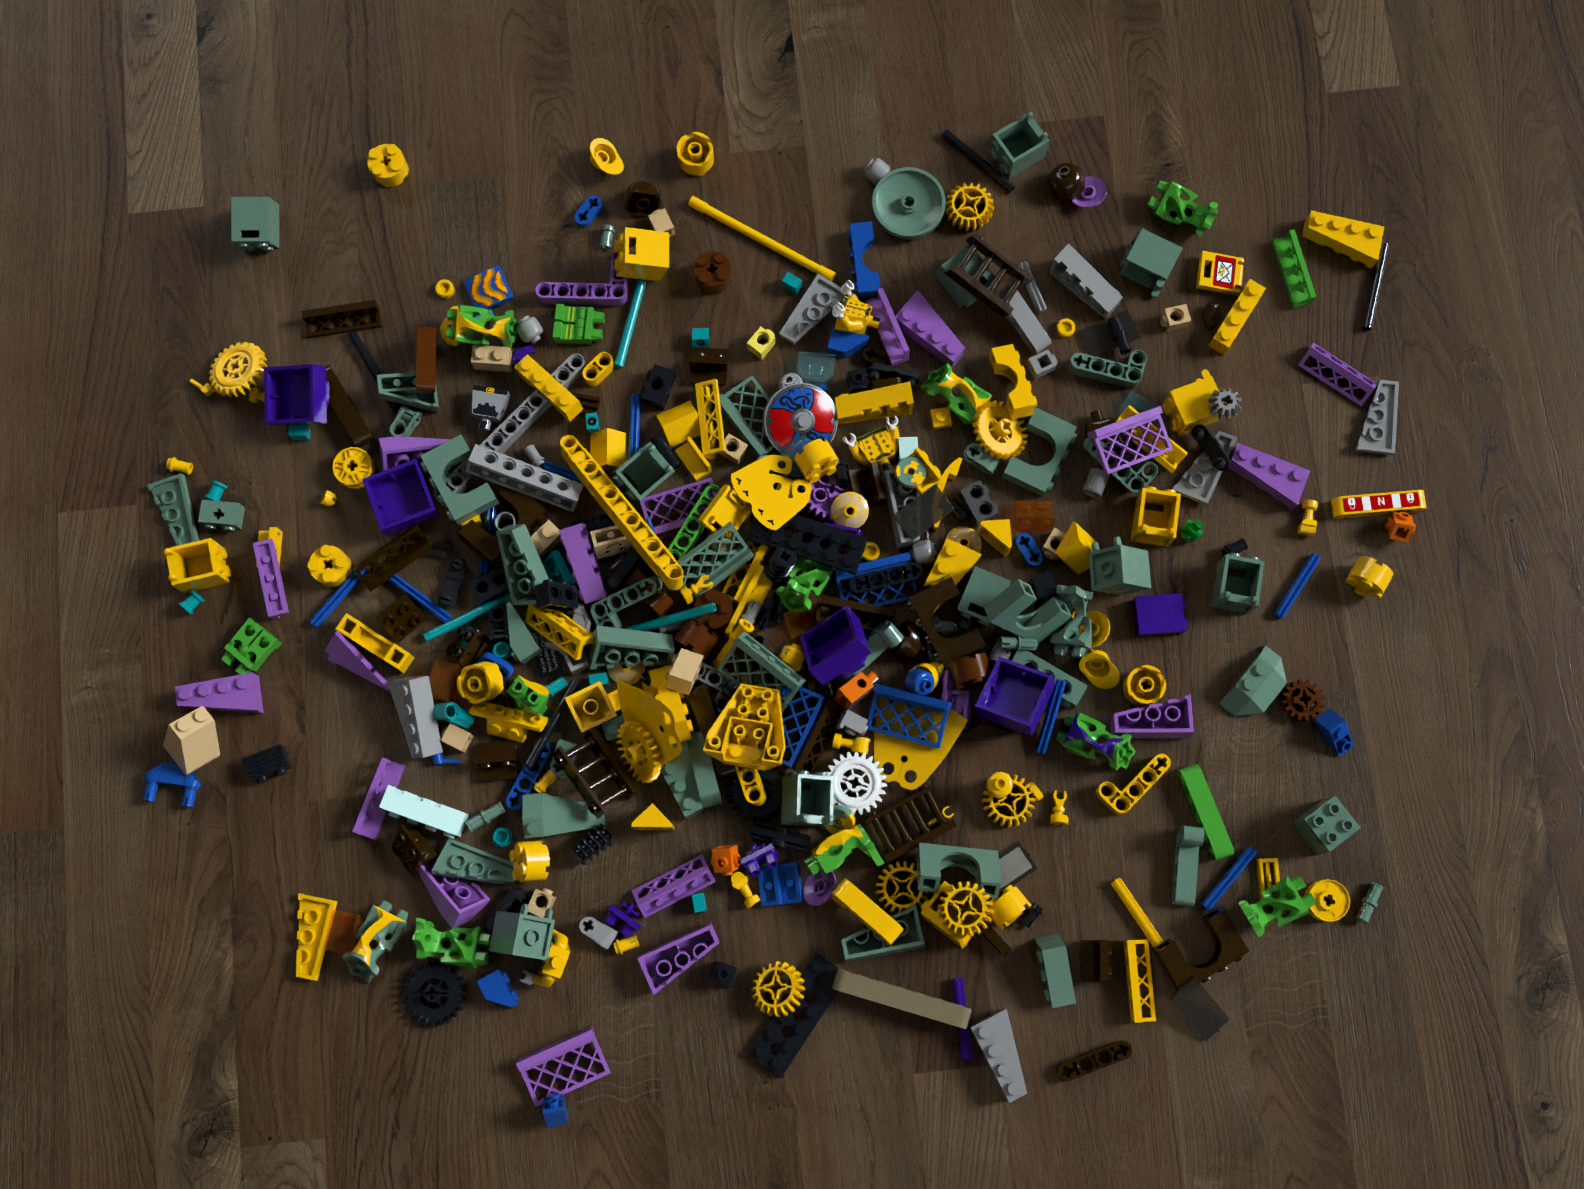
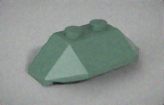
[1218,645,1287,717]

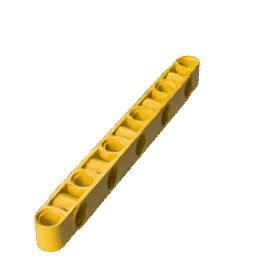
[560,435,683,590]

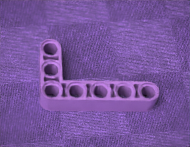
[535,251,629,306]

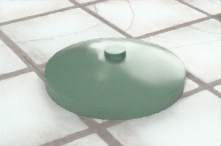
[872,167,946,239]

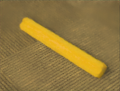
[1111,878,1164,947]

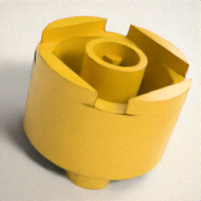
[677,132,714,176]
[367,144,409,187]
[794,439,839,483]
[308,545,352,588]
[1345,556,1393,599]
[457,661,504,704]
[1123,665,1166,707]
[509,840,550,882]
[988,885,1032,930]

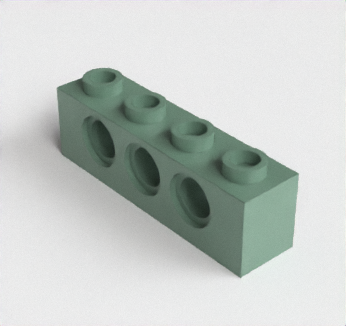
[1011,649,1087,709]

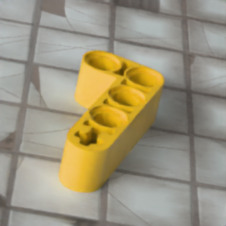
[1095,754,1171,815]
[831,878,904,945]

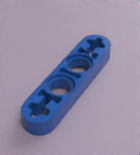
[506,741,553,811]

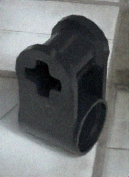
[489,605,510,643]

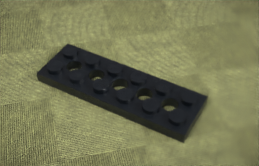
[747,509,868,575]
[748,953,839,1078]

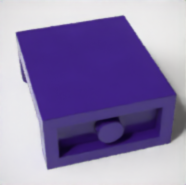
[1132,593,1188,638]

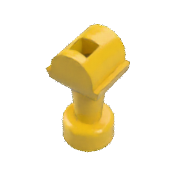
[1297,500,1318,537]
[832,733,870,755]
[731,872,760,909]

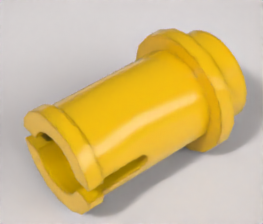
[166,457,193,474]
[533,770,557,793]
[613,934,640,955]

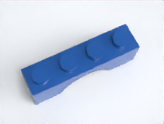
[846,221,880,299]

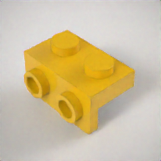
[897,447,941,495]

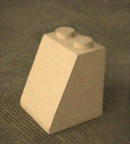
[163,706,220,776]

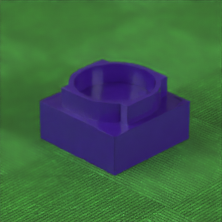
[264,364,330,426]
[362,458,440,536]
[800,605,871,685]
[975,657,1055,736]

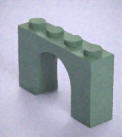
[1002,408,1077,497]
[420,435,499,525]
[984,579,1072,644]
[916,843,1001,898]

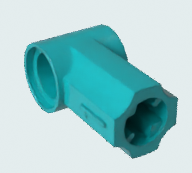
[433,702,475,729]

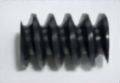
[764,547,797,585]
[569,823,613,865]

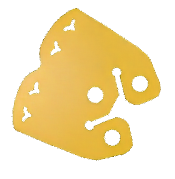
[731,455,812,531]

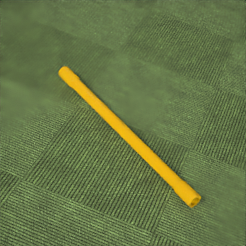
[688,196,836,282]

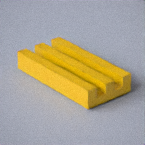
[1256,858,1281,899]

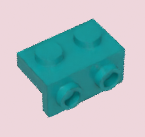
[541,550,575,585]

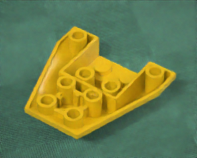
[703,684,786,771]

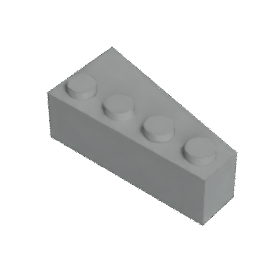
[969,1008,1027,1103]

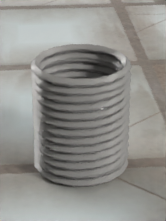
[1082,468,1110,498]
[494,512,518,530]
[988,637,1015,665]

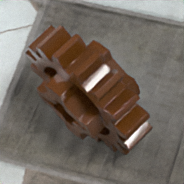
[1281,679,1325,722]

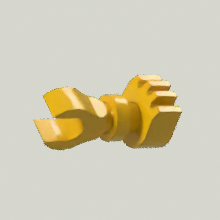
[249,387,264,403]
[679,575,713,605]
[1050,790,1069,826]

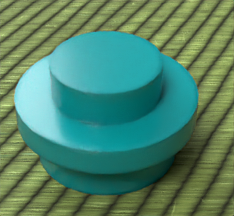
[492,641,512,660]
[492,827,512,847]

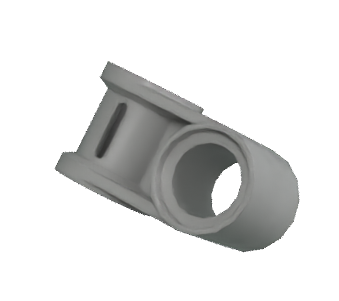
[579,917,619,949]

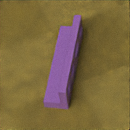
[865,288,910,366]
[1298,343,1377,406]
[253,539,289,620]
[352,757,405,840]
[631,855,716,918]

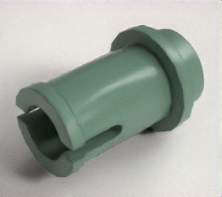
[599,224,615,250]

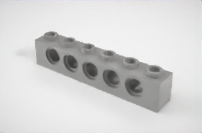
[465,444,583,512]

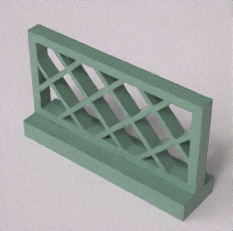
[719,376,775,459]
[675,522,754,602]
[717,632,806,712]

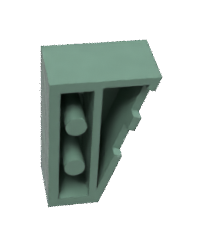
[377,372,439,413]
[1034,934,1076,1008]

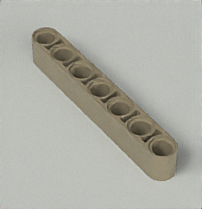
[832,969,972,1029]

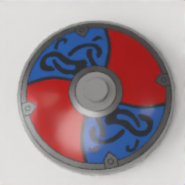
[763,383,838,458]

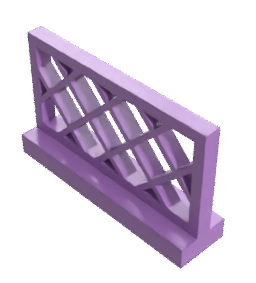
[1087,406,1173,475]
[640,477,717,541]
[516,1026,611,1107]

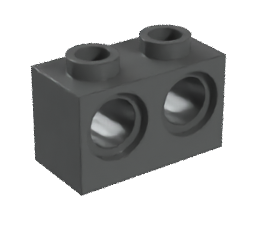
[959,480,999,527]

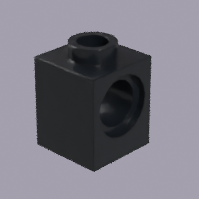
[847,368,869,394]
[711,961,738,987]

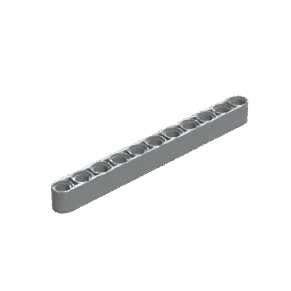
[434,353,586,507]

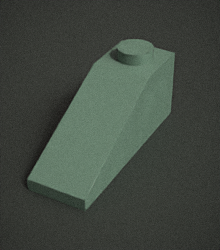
[506,601,543,664]

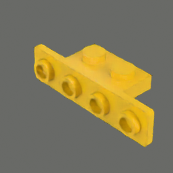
[469,701,548,743]

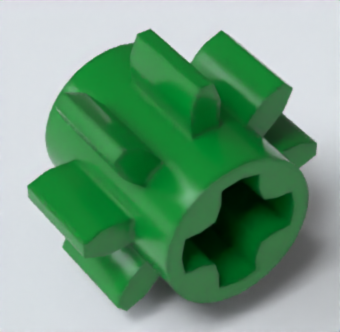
[1180,519,1204,542]

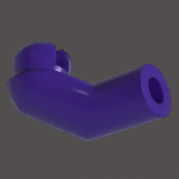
[512,344,535,366]

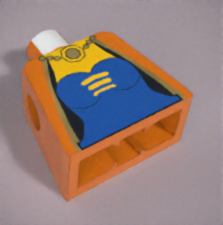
[834,671,878,710]

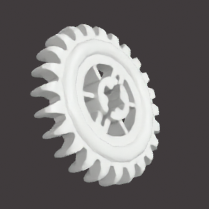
[826,752,887,815]

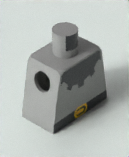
[472,385,511,431]

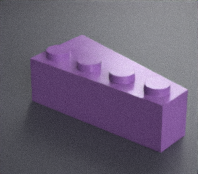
[895,290,965,368]
[1228,443,1310,511]
[559,523,609,604]
[175,672,264,714]
[1110,694,1194,739]
[637,922,719,995]

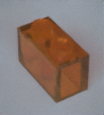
[429,659,462,703]

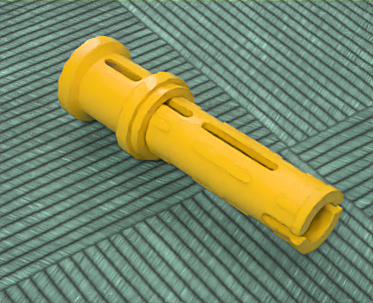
[711,619,754,669]

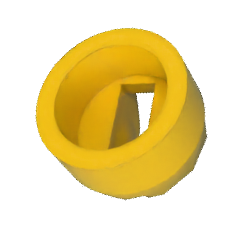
[320,490,336,506]

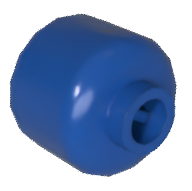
[905,668,934,696]

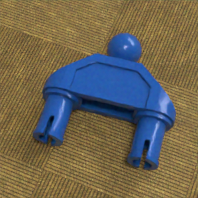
[142,756,201,808]

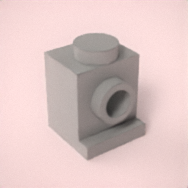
[1026,349,1057,381]
[835,709,868,736]

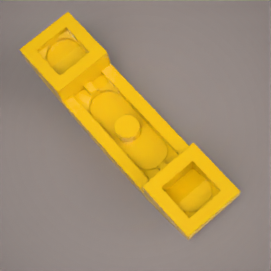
[931,457,963,532]

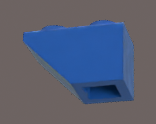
[827,327,869,358]
[1315,709,1354,757]
[477,969,520,1008]
[542,1093,568,1128]

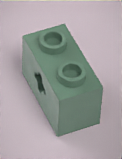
[198,500,245,532]

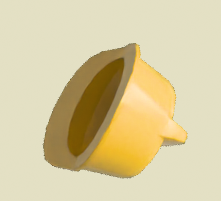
[590,138,624,175]
[1079,649,1120,689]

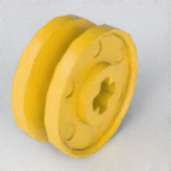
[332,447,376,489]
[1304,879,1350,922]

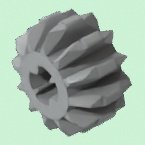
[1208,387,1242,420]

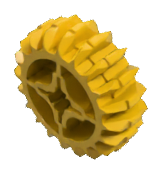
[945,182,994,232]
[982,774,1036,827]
[876,861,929,915]
[938,881,994,937]
[751,961,805,1017]

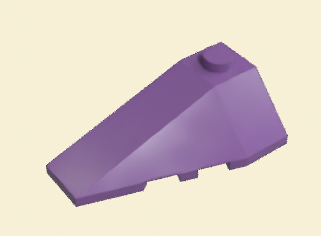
[379,436,450,471]
[325,631,391,693]
[418,857,490,929]

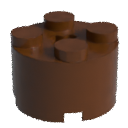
[694,251,732,295]
[694,590,734,630]
[674,619,720,661]
[949,653,992,690]

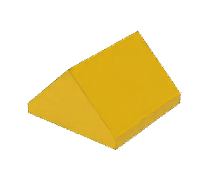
[656,401,701,448]
[590,428,628,471]
[977,519,1012,557]
[1054,522,1096,574]
[565,681,617,733]
[632,803,675,831]

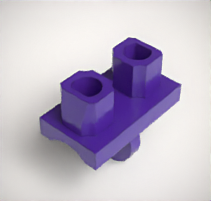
[740,842,779,877]
[605,902,642,937]

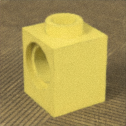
[747,326,776,360]

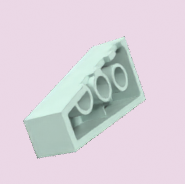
[379,785,469,839]

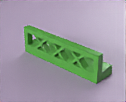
[1271,229,1316,309]

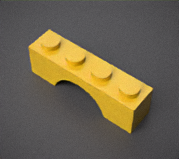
[1208,279,1266,355]
[989,344,1037,419]
[514,354,583,422]
[335,613,415,673]

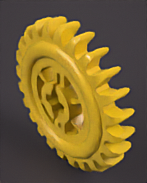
[209,342,267,398]
[973,400,1028,460]
[616,721,661,783]

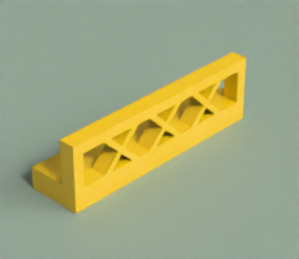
[695,379,726,460]
[1115,405,1187,473]
[722,541,770,605]
[725,564,774,638]
[525,605,595,660]
[1123,939,1156,1023]

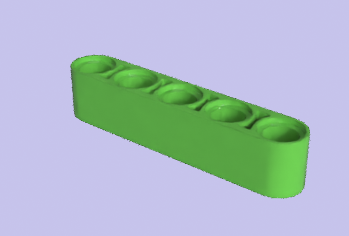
[668,484,720,560]
[1178,763,1234,861]

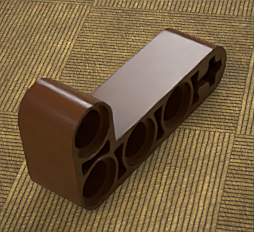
[416,327,436,393]
[608,553,674,618]

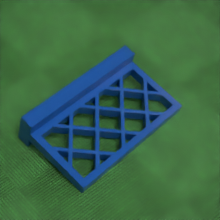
[834,552,917,606]
[776,681,825,768]
[867,684,953,748]

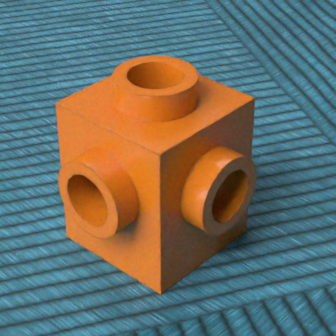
[1385,512,1416,543]
[711,845,741,876]

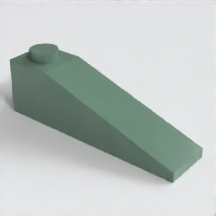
[522,793,606,838]

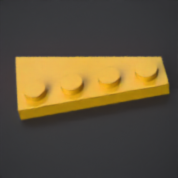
[296,893,338,981]

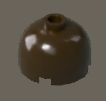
[1048,163,1085,201]
[624,181,661,218]
[891,619,926,659]

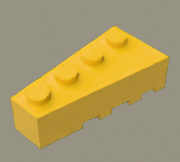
[1302,210,1384,269]
[834,382,914,425]
[924,538,982,616]
[649,665,694,745]

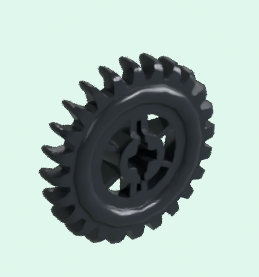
[726,766,785,823]
[401,960,468,1027]

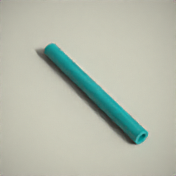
[614,279,646,368]
[423,592,512,642]
[627,603,717,631]

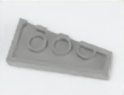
[779,274,848,345]
[1355,380,1399,455]
[1172,431,1237,505]

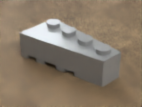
[1049,243,1123,320]
[881,469,921,549]
[388,676,443,758]

